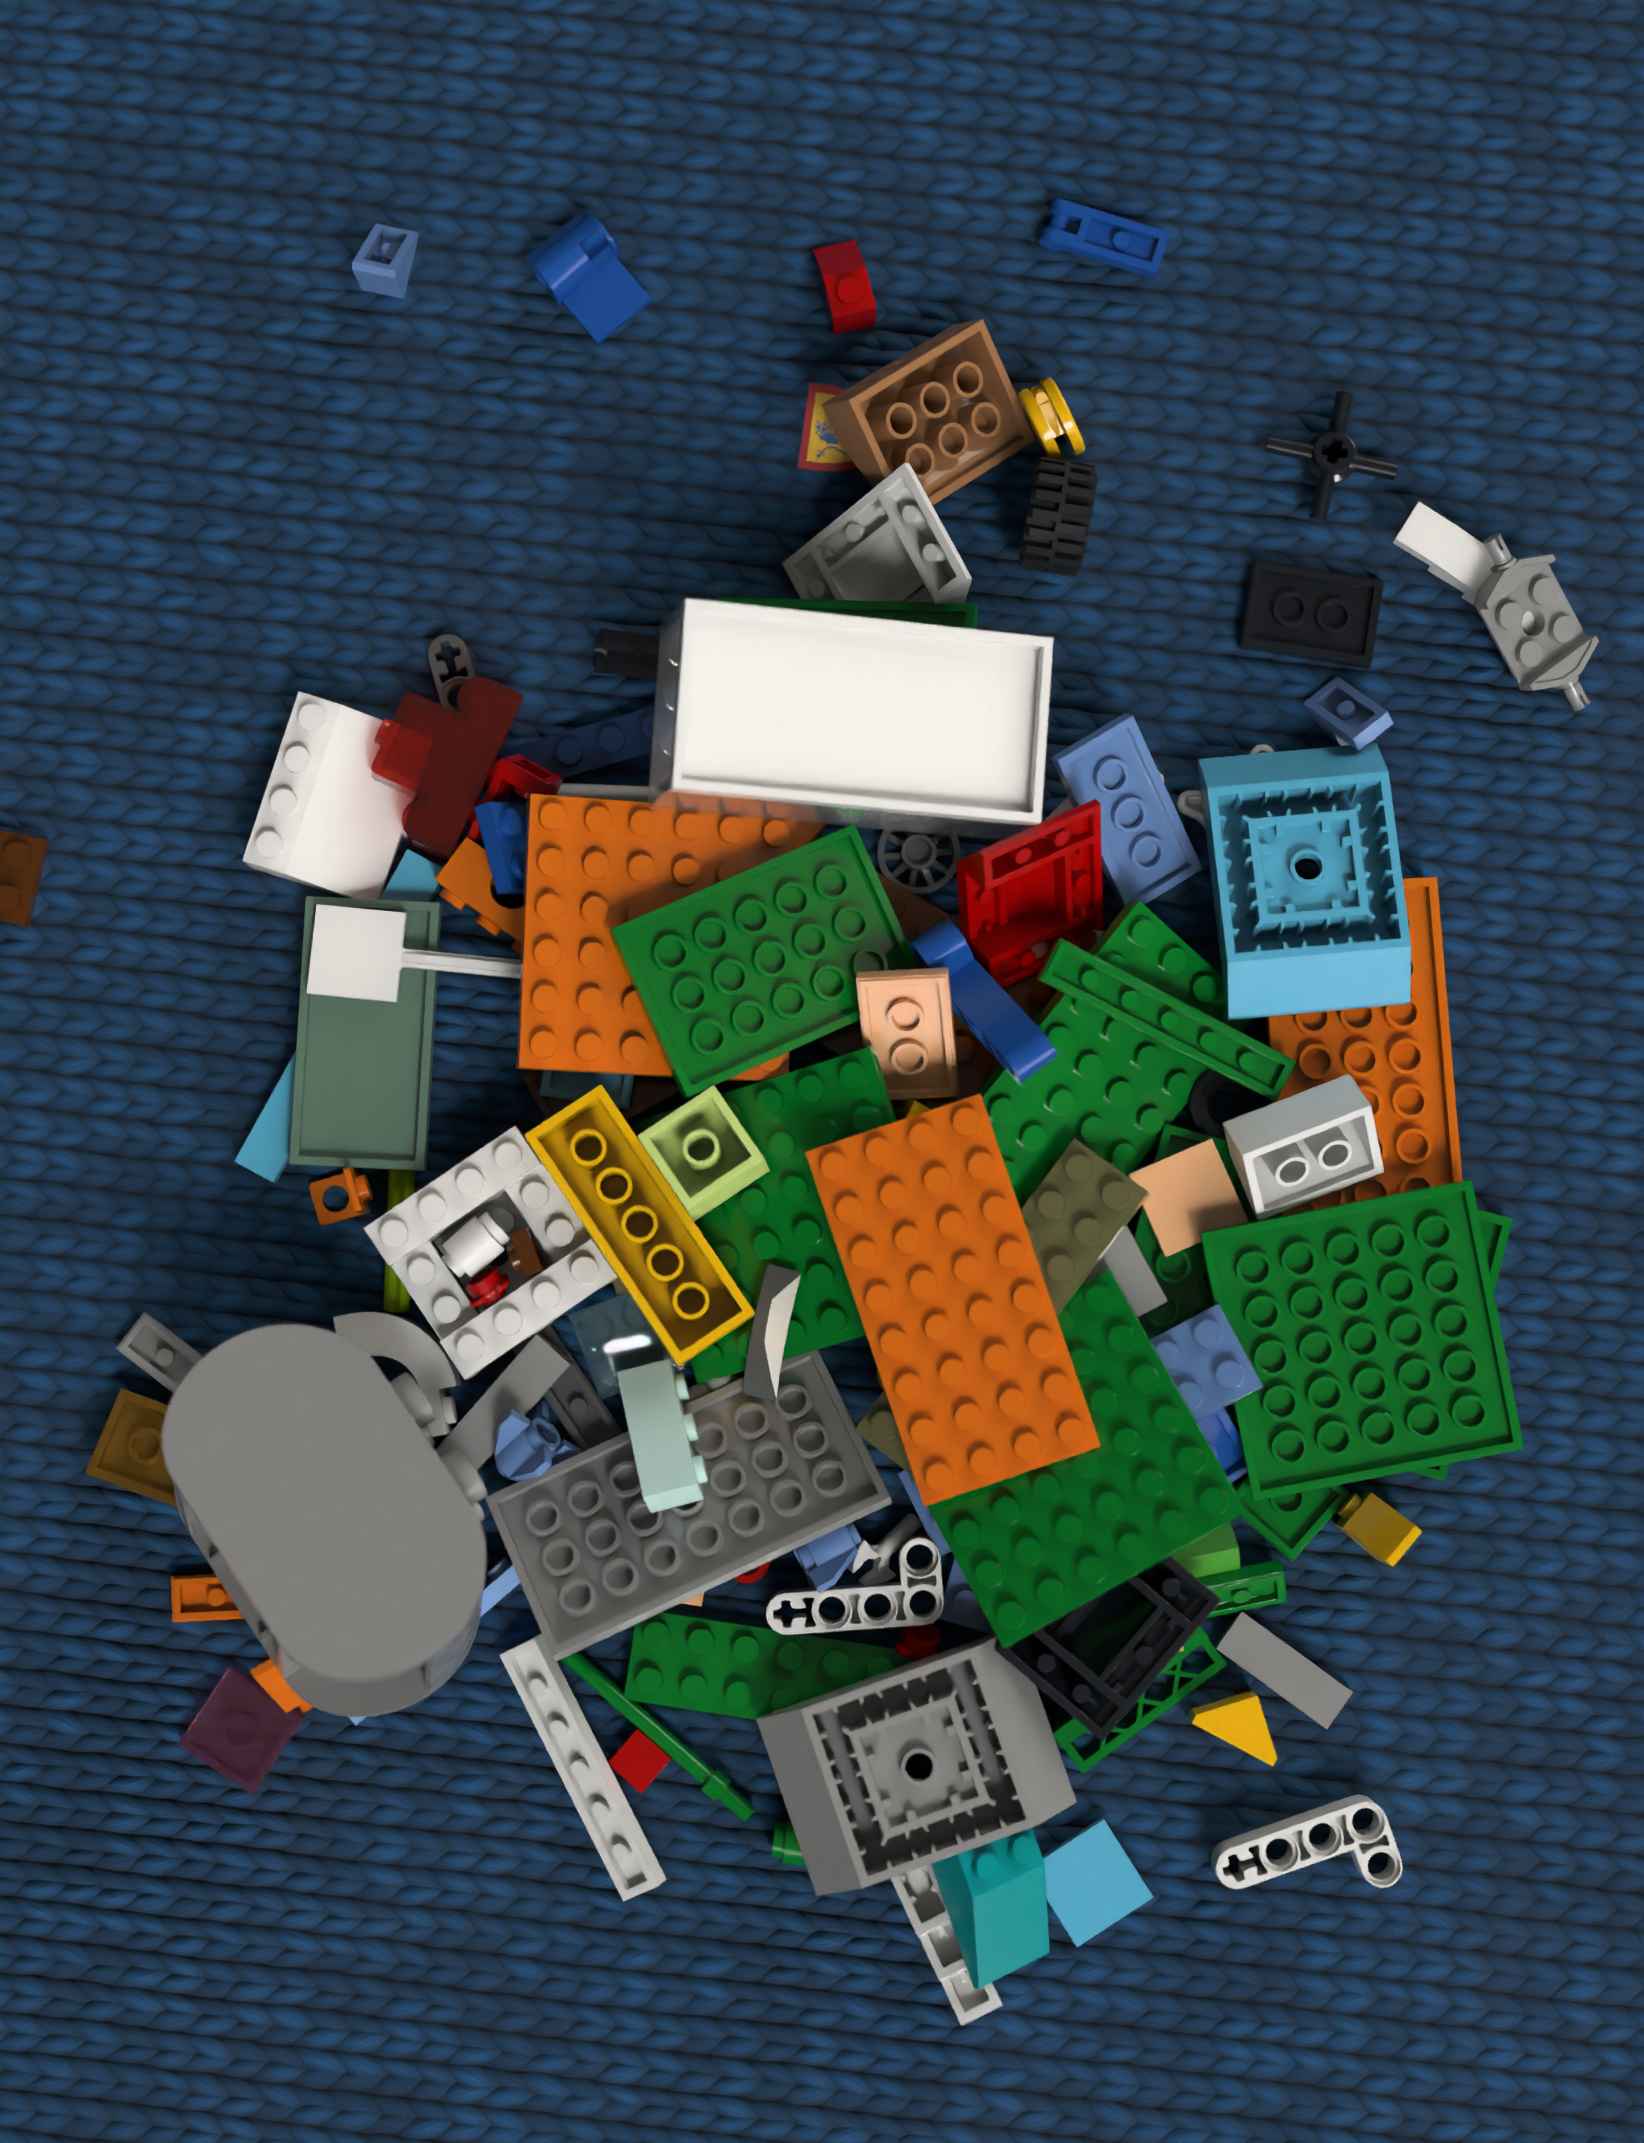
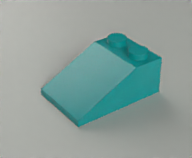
[931,1828,1050,1989]

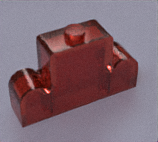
[371,677,524,862]

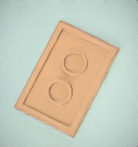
[856,967,960,1100]

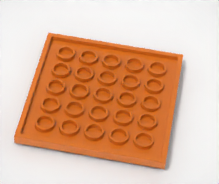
[516,793,798,1082]

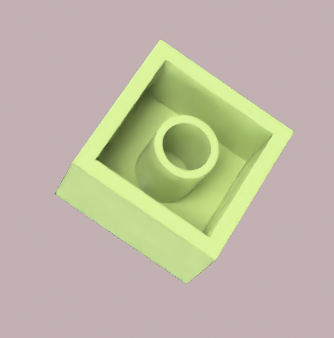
[637,1085,770,1221]

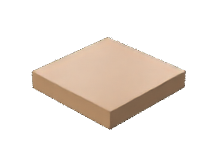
[1128,1139,1248,1257]

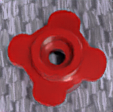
[465,1267,510,1308]
[895,1624,943,1662]

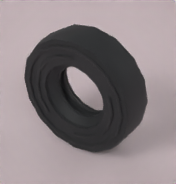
[1187,1069,1268,1140]

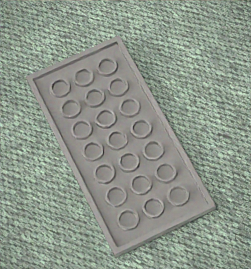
[485,1350,892,1662]

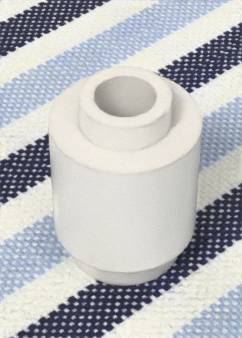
[442,1211,511,1278]

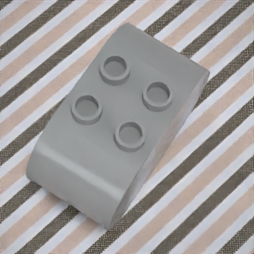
[162,1324,487,1717]

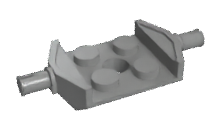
[1474,533,1599,711]

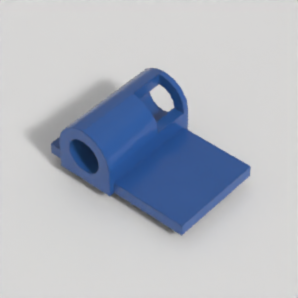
[525,214,652,345]

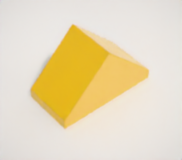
[1187,1690,1277,1766]

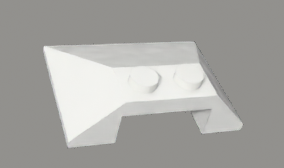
[782,463,972,604]

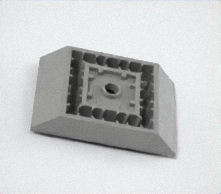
[756,1633,1077,1896]

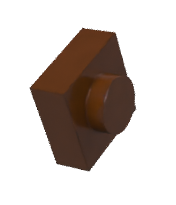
[506,1228,546,1278]

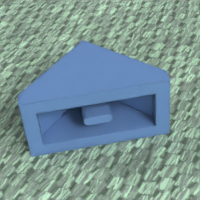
[352,223,418,299]

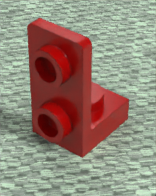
[467,754,563,841]

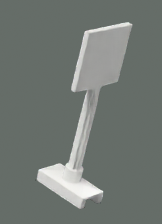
[306,904,521,1003]

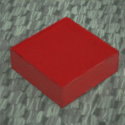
[608,1728,672,1794]

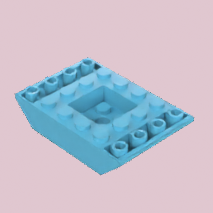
[1198,743,1411,1020]

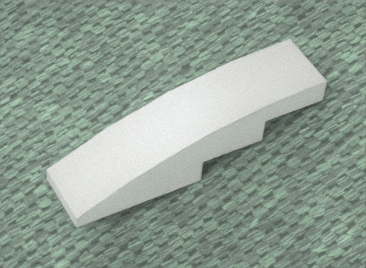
[1393,502,1535,635]
[891,1864,1003,2026]

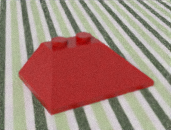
[956,799,1103,988]

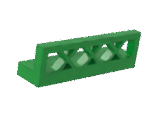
[1051,1626,1227,1774]

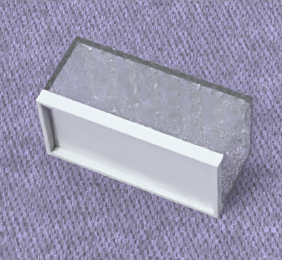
[647,598,1053,840]

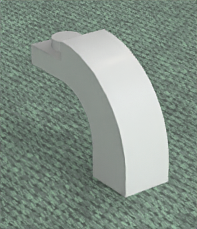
[333,1312,462,1437]

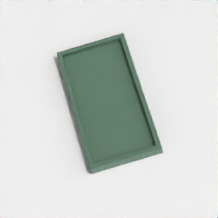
[289,896,442,1171]

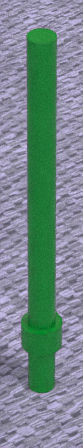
[561,1651,756,1822]

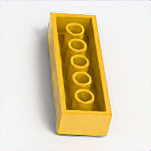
[524,1084,755,1367]

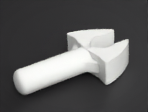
[847,1513,922,1586]

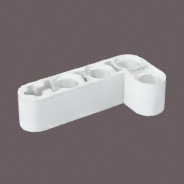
[766,1534,944,1635]
[1210,1795,1403,1889]

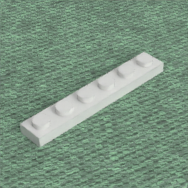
[499,1633,666,1901]

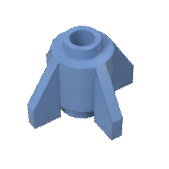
[494,1400,581,1482]
[793,1522,862,1593]

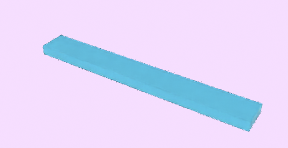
[234,849,443,1183]

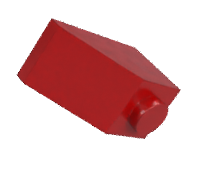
[813,240,877,335]

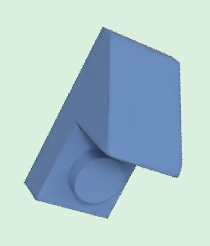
[1303,676,1393,751]

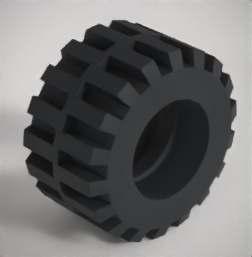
[1019,457,1097,577]

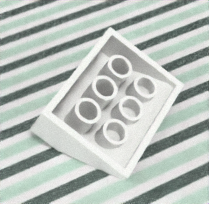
[242,691,433,900]

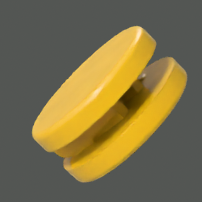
[1018,377,1085,460]

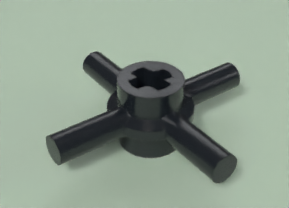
[1264,391,1398,524]

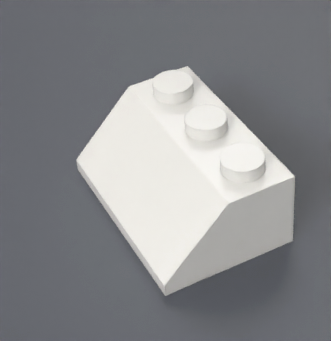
[1223,1074,1384,1220]

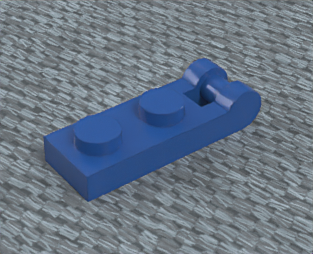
[1039,199,1170,279]

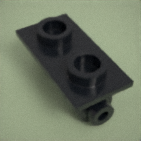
[594,628,680,682]

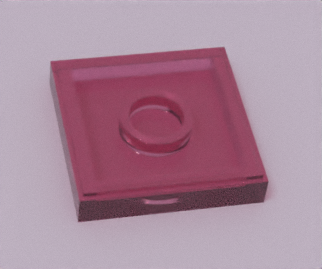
[178,1666,306,1795]

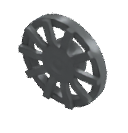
[877,814,961,895]

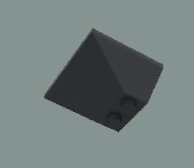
[996,1556,1222,1742]

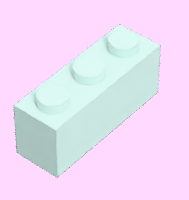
[616,1359,708,1513]

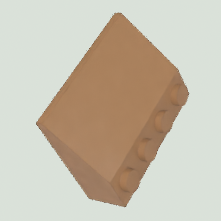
[822,319,1036,506]

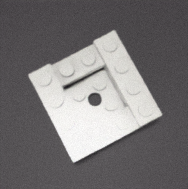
[364,1126,618,1380]

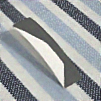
[743,1264,801,1402]

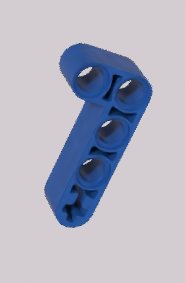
[908,916,1058,1084]

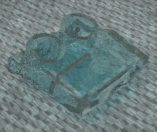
[568,1293,685,1400]

